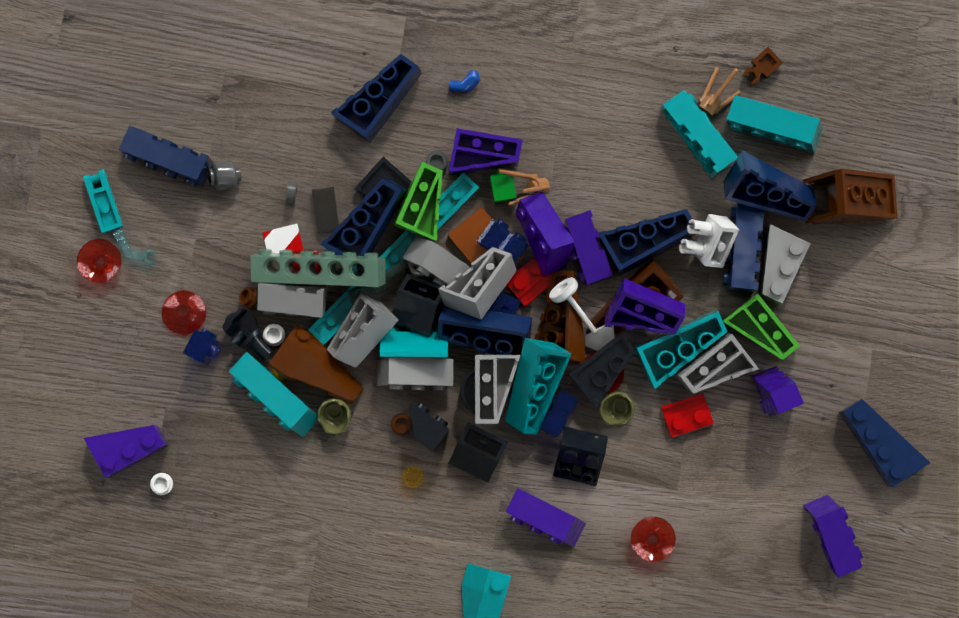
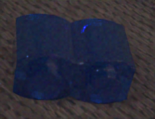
[476,219,528,264]
[541,390,577,438]

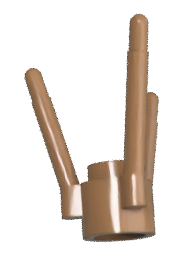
[698,67,741,117]
[499,169,550,206]

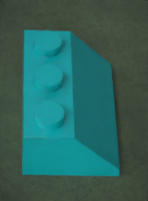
[380,327,448,359]

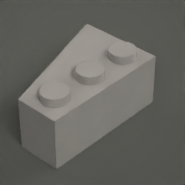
[759,224,811,306]
[402,236,471,286]
[438,247,517,319]
[257,282,327,318]
[327,293,398,368]
[675,333,759,394]
[475,355,521,425]
[376,357,453,391]

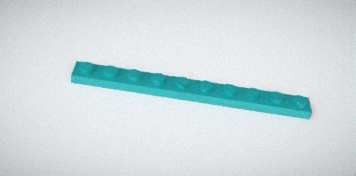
[308,172,479,346]

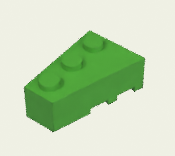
[393,162,443,242]
[723,293,800,360]

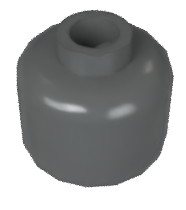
[208,161,241,191]

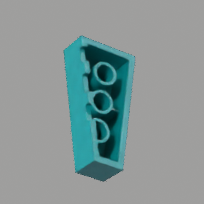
[661,90,738,180]
[726,95,823,155]
[634,311,727,389]
[505,338,572,435]
[229,352,318,437]

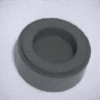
[426,150,448,171]
[286,182,297,204]

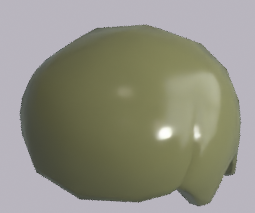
[599,392,635,426]
[317,398,351,435]

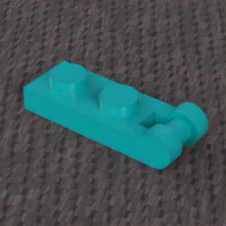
[83,169,124,234]

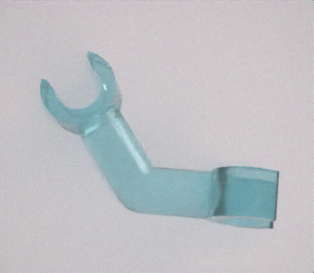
[113,229,157,264]

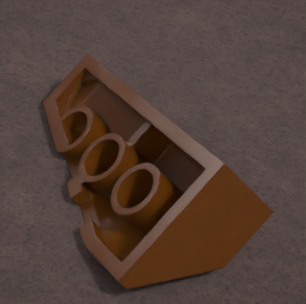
[590,258,684,335]
[534,270,585,364]
[268,325,364,404]

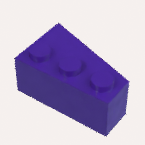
[449,128,522,175]
[516,192,575,276]
[564,210,613,287]
[604,278,685,335]
[752,366,804,417]
[84,425,168,478]
[505,488,586,547]
[803,495,863,578]

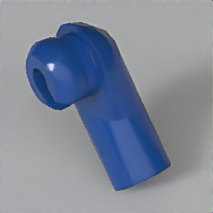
[449,70,480,93]

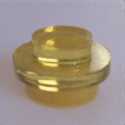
[402,466,424,488]

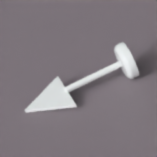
[549,277,615,351]

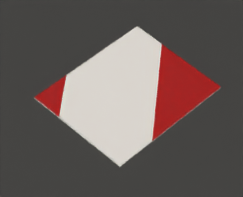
[262,224,304,253]

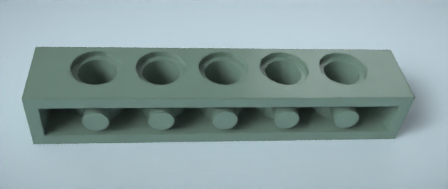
[250,249,385,287]

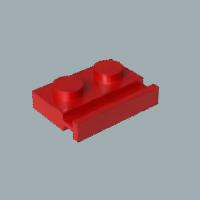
[506,257,554,307]
[661,393,714,438]

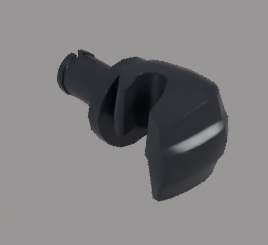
[222,308,274,361]

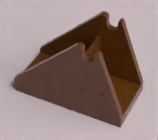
[803,169,898,225]

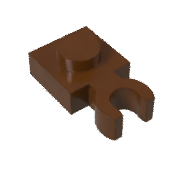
[742,47,783,86]

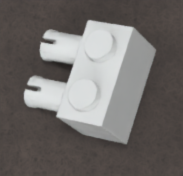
[679,214,739,268]

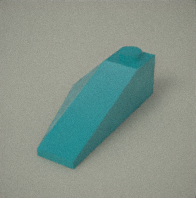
[462,563,511,618]

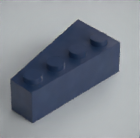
[331,54,422,143]
[119,125,213,188]
[723,150,816,222]
[320,179,408,267]
[723,203,764,294]
[598,209,696,276]
[438,305,532,366]
[839,399,930,487]

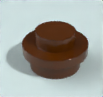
[239,287,258,309]
[391,413,413,436]

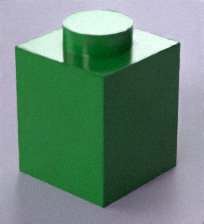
[490,170,517,205]

